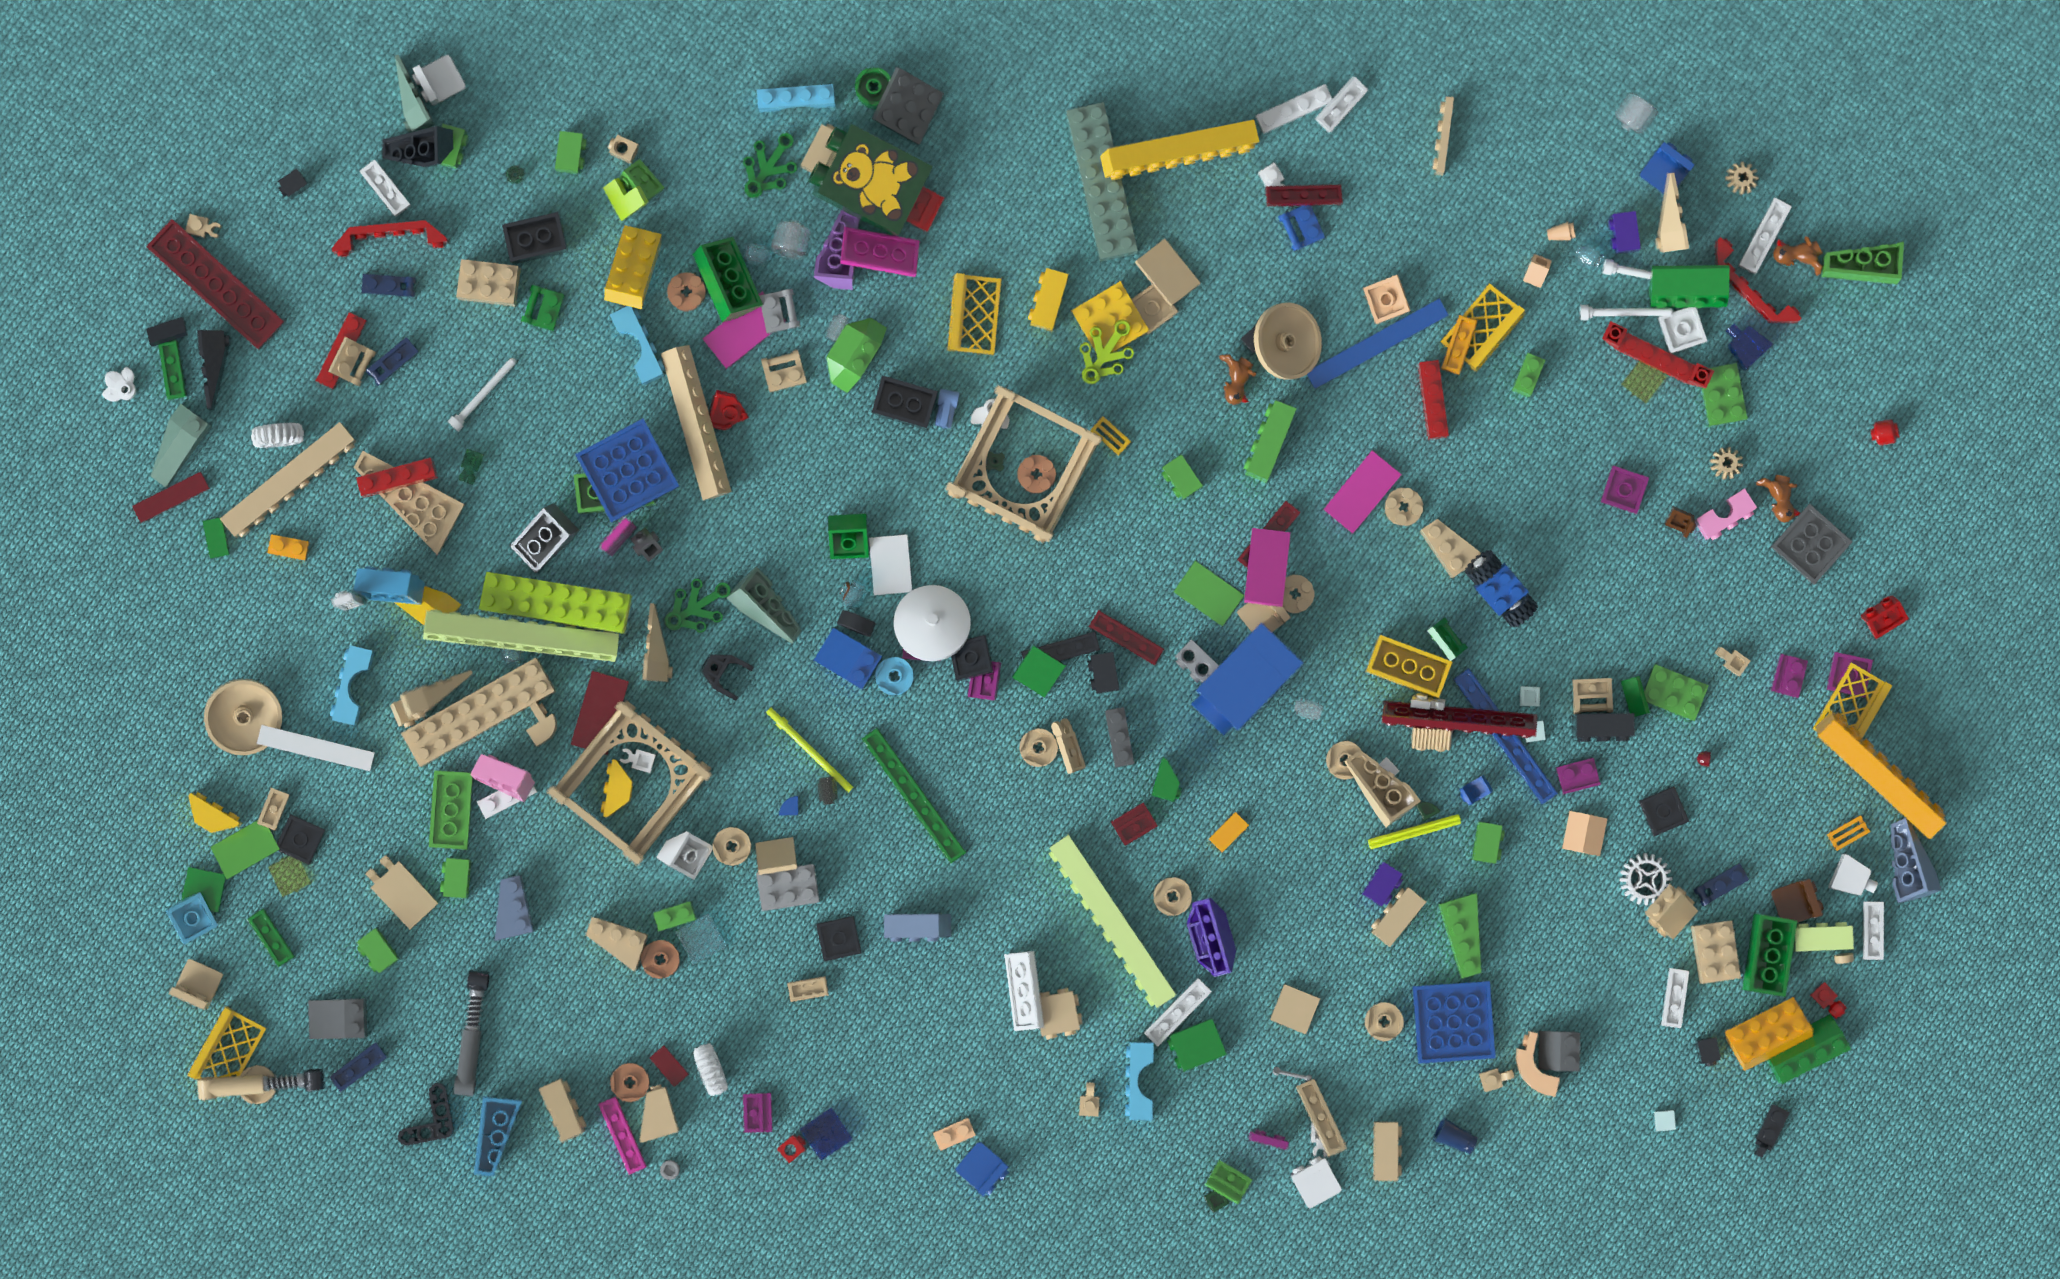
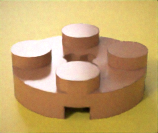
[667,272,706,311]
[1017,455,1056,494]
[641,940,680,979]
[611,1063,650,1102]

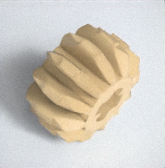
[1725,162,1759,195]
[1710,447,1743,480]

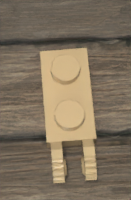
[1051,718,1086,774]

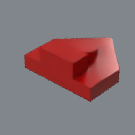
[709,390,749,431]

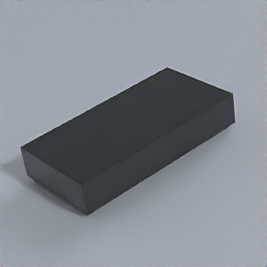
[146,317,188,347]

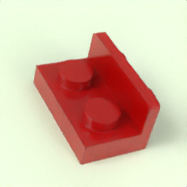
[1860,595,1909,639]

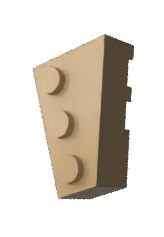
[586,917,649,972]
[539,1078,587,1143]

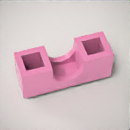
[1695,489,1757,540]

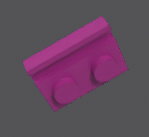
[1771,654,1808,698]
[968,661,1001,701]
[1556,758,1601,794]
[743,1093,772,1133]
[1248,1129,1289,1150]

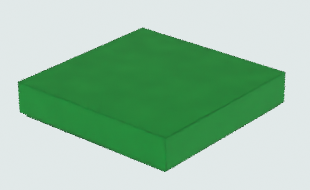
[1012,645,1065,698]
[181,867,226,912]

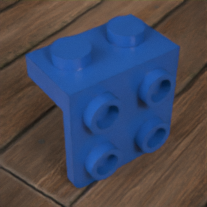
[1640,142,1695,194]
[956,1142,1009,1197]

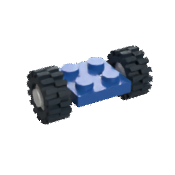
[1465,550,1538,627]

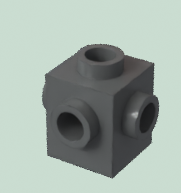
[630,527,663,562]

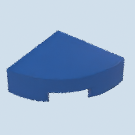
[779,796,798,816]

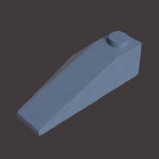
[1891,818,1941,903]

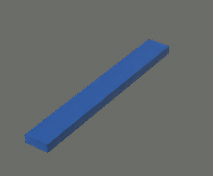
[1307,299,1448,389]
[1453,668,1558,804]

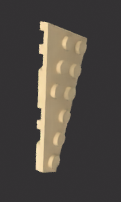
[354,451,465,555]

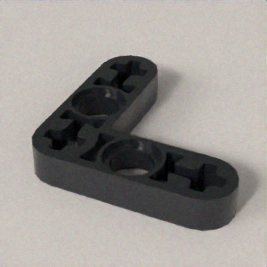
[398,1083,454,1146]

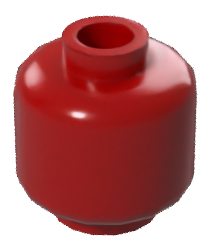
[1870,419,1900,446]

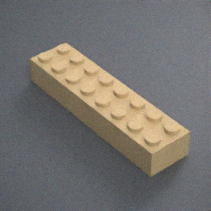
[401,658,556,767]

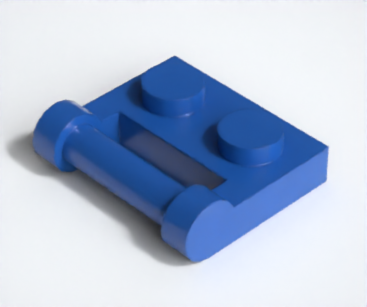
[1278,205,1325,251]

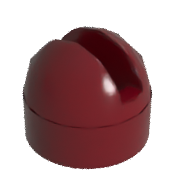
[1697,751,1711,767]

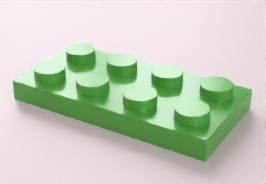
[429,770,473,850]

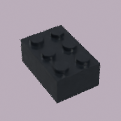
[502,212,569,265]
[872,375,938,430]
[1572,713,1635,742]

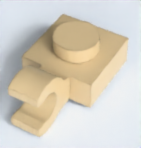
[1715,647,1750,677]
[1479,1068,1515,1092]
[1079,1082,1099,1117]

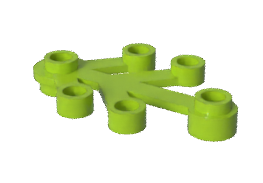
[1080,319,1134,384]

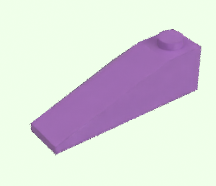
[814,210,860,290]

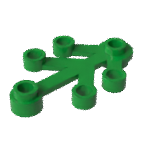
[743,133,797,198]
[664,579,731,633]

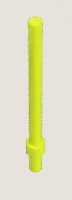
[766,707,853,793]

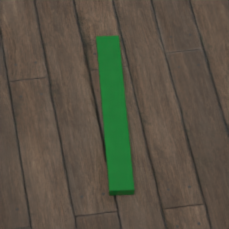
[862,728,966,864]

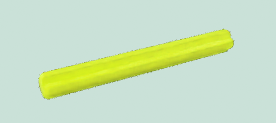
[1368,814,1461,849]

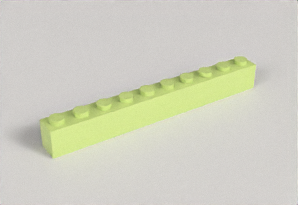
[423,610,619,662]
[1048,835,1176,1008]

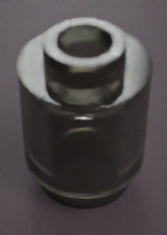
[817,777,838,805]

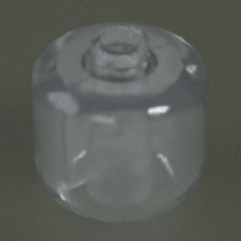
[1615,92,1658,134]
[771,220,811,260]

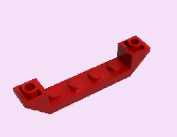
[332,220,449,257]
[1715,237,1802,323]
[1602,321,1714,389]

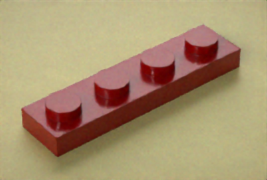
[315,312,367,390]

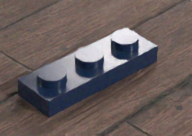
[329,1042,388,1092]

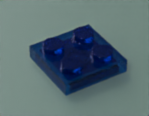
[800,1107,853,1161]

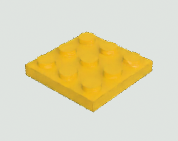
[1071,281,1150,353]

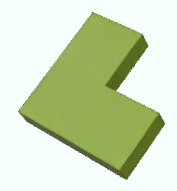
[603,178,649,221]

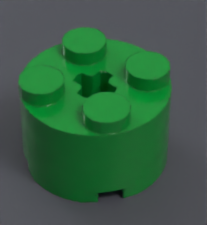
[855,68,891,109]

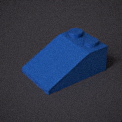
[814,628,883,690]

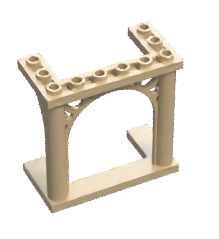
[945,385,1103,543]
[547,701,712,865]

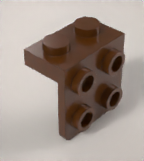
[1771,879,1824,923]

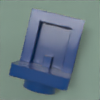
[1460,775,1493,806]

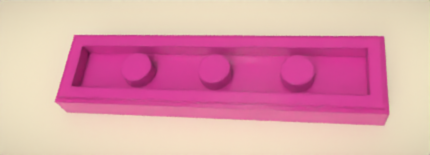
[598,1096,647,1175]

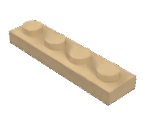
[1432,96,1454,176]
[1296,1079,1347,1157]

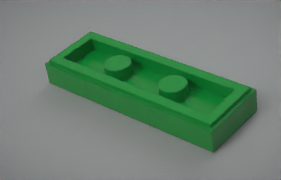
[158,340,187,400]
[247,908,295,967]

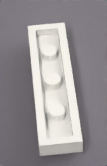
[1256,84,1332,134]
[1738,198,1792,274]
[332,591,364,611]
[1144,978,1212,1046]

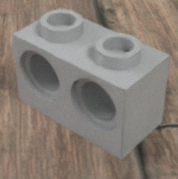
[1175,639,1219,683]

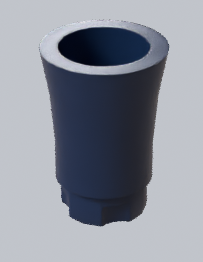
[1433,1117,1478,1154]

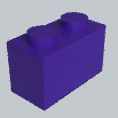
[1608,211,1641,254]
[1361,862,1403,906]

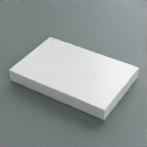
[869,535,912,595]

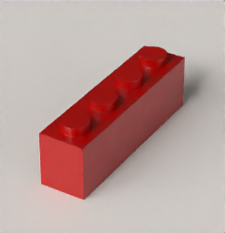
[1418,360,1449,440]
[356,458,438,498]

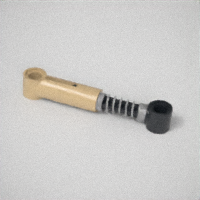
[197,1068,325,1100]

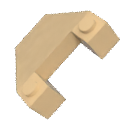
[390,670,472,728]

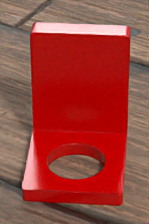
[777,1134,807,1163]

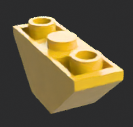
[601,760,634,817]
[188,792,242,833]

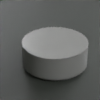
[660,1160,680,1180]

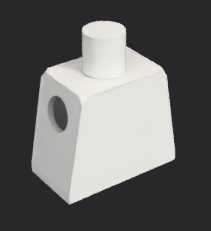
[1828,854,1878,895]

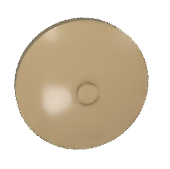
[1254,303,1322,380]
[204,679,282,755]

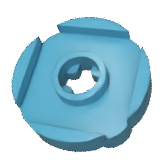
[875,657,914,695]

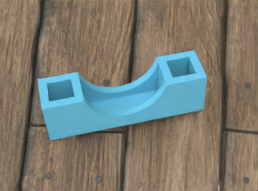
[757,84,835,112]
[610,306,665,385]
[330,645,375,726]
[1125,1042,1154,1120]

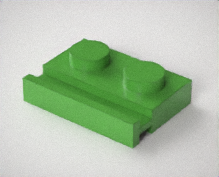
[1205,1160,1252,1204]

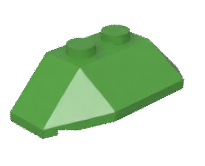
[826,318,887,393]

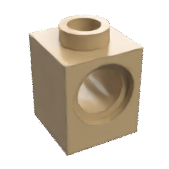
[608,135,639,164]

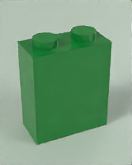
[1167,1018,1227,1072]

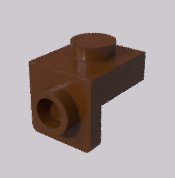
[1665,506,1696,538]

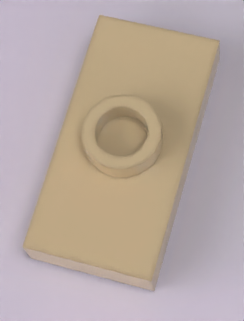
[788,976,829,1002]

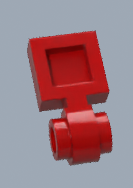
[1810,982,1847,1019]

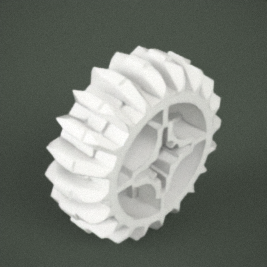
[251,423,304,448]
[1620,853,1672,905]
[694,1044,728,1096]

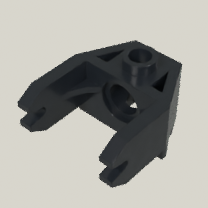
[700,654,754,701]

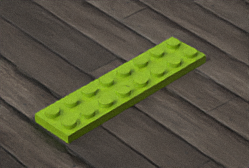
[479,572,632,633]

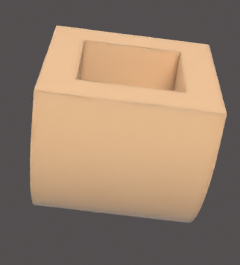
[1523,254,1552,288]

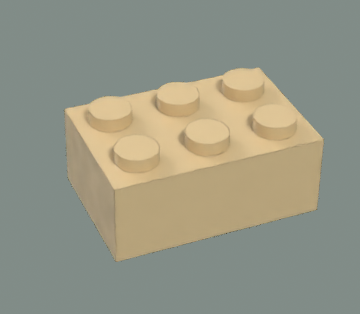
[456,259,521,307]
[1691,920,1741,984]

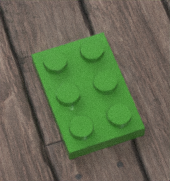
[1702,363,1748,427]
[1644,664,1709,721]

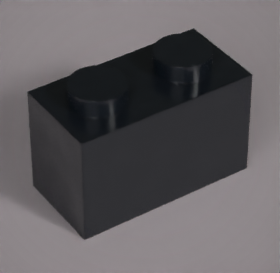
[1087,652,1119,694]

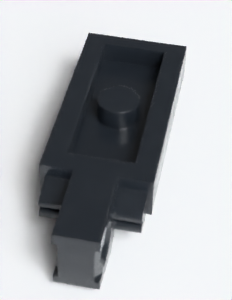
[1754,1104,1790,1158]

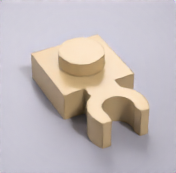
[186,214,222,238]

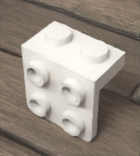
[412,55,465,106]
[1290,1156,1341,1208]

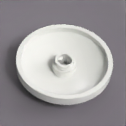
[894,585,971,661]

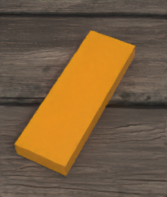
[1441,315,1478,375]

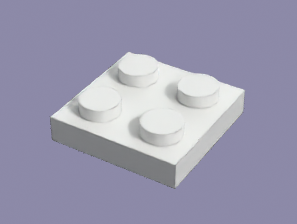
[1658,307,1707,353]

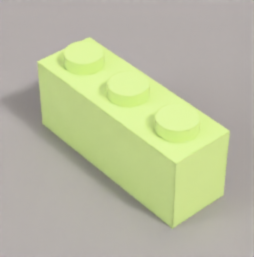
[1793,922,1854,951]

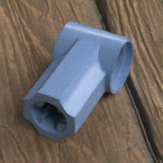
[935,389,960,429]

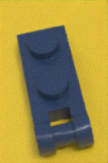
[361,274,416,297]
[366,337,419,386]
[1693,863,1749,906]

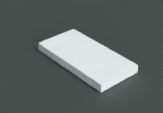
[1005,951,1044,1031]

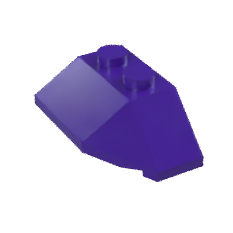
[1187,898,1236,977]

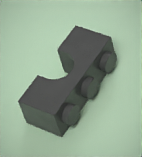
[1105,707,1134,768]

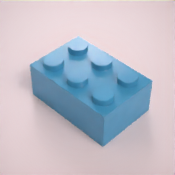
[353,566,425,605]

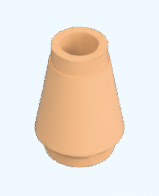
[1547,222,1576,241]

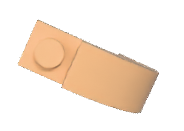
[1516,1031,1560,1097]

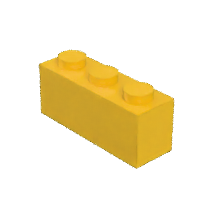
[1028,268,1068,331]

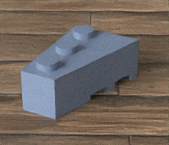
[495,875,535,941]
[884,914,951,942]

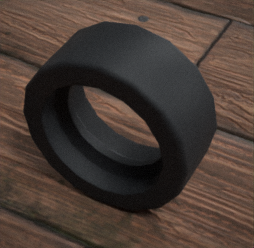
[837,610,876,637]

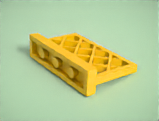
[947,273,1001,355]
[1441,284,1525,372]
[1813,663,1893,738]
[188,1005,266,1079]

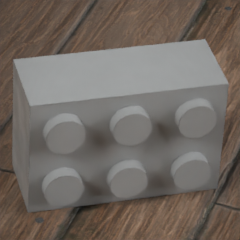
[756,864,820,911]

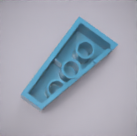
[474,1096,522,1176]

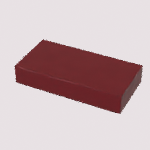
[650,1045,689,1087]

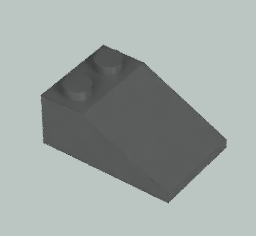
[510,503,580,573]
[308,998,367,1039]

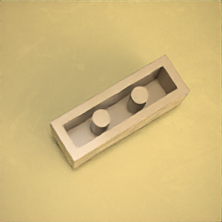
[1371,887,1426,947]
[1373,1121,1402,1181]

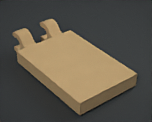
[365,855,439,930]

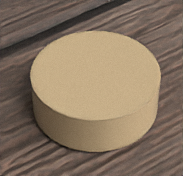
[1834,953,1854,964]

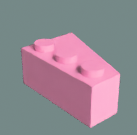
[471,754,535,803]

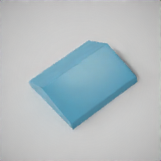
[166,892,218,945]

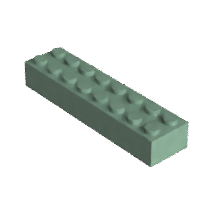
[1066,102,1138,262]

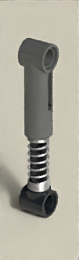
[454,970,490,1096]

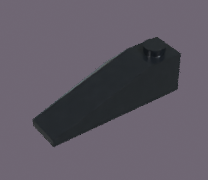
[382,126,454,168]
[197,330,231,411]

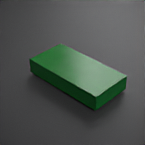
[202,517,230,559]
[1621,676,1650,717]

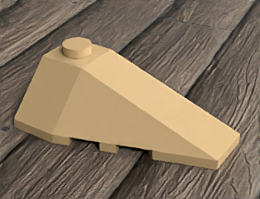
[1655,173,1689,252]

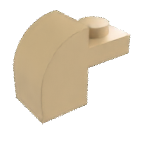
[526,702,557,747]

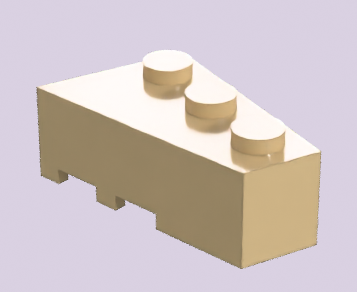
[1420,519,1481,579]

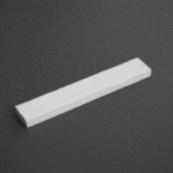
[257,725,375,771]

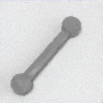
[1273,1067,1312,1082]

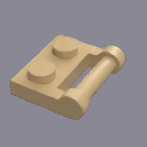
[328,337,376,387]
[761,350,807,393]
[1572,678,1613,714]

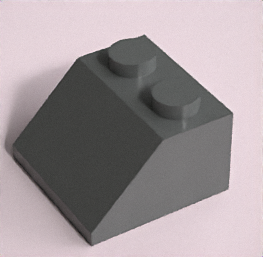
[1538,1031,1580,1071]

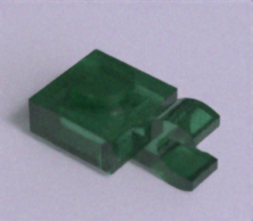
[459,449,484,485]

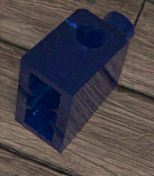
[1726,324,1773,371]

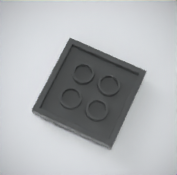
[872,67,944,145]
[1771,504,1852,585]

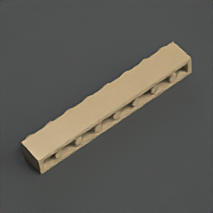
[661,345,731,500]
[220,422,357,538]

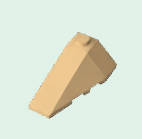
[643,603,673,682]
[1344,750,1421,828]

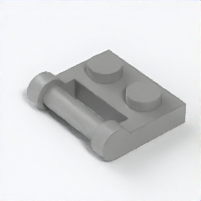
[760,289,800,334]

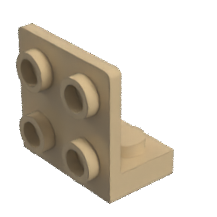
[1237,603,1291,633]
[169,959,223,1010]

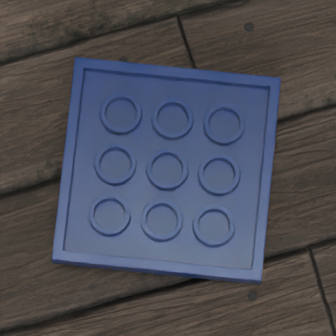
[575,419,680,523]
[1412,981,1495,1064]

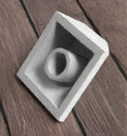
[656,832,713,880]

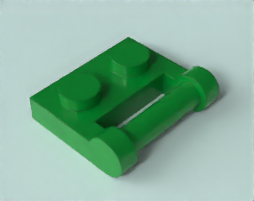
[521,285,565,332]
[1427,617,1468,661]

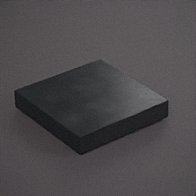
[951,635,994,682]
[1638,786,1689,837]
[277,814,326,865]
[816,916,862,962]

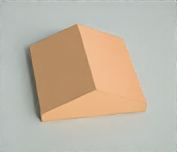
[1363,275,1411,324]
[1562,811,1607,856]

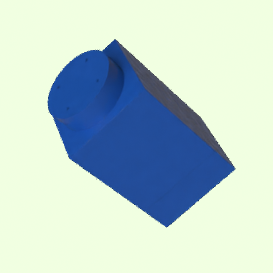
[1191,623,1303,736]

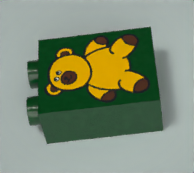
[808,124,933,236]

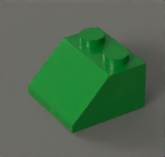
[828,514,869,559]
[1151,758,1182,802]

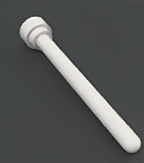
[1603,259,1651,279]
[1580,305,1673,320]
[447,358,516,432]

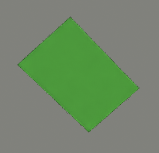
[1173,561,1244,626]
[210,820,280,879]

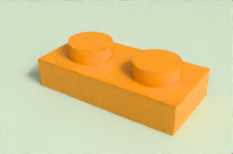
[267,534,310,561]

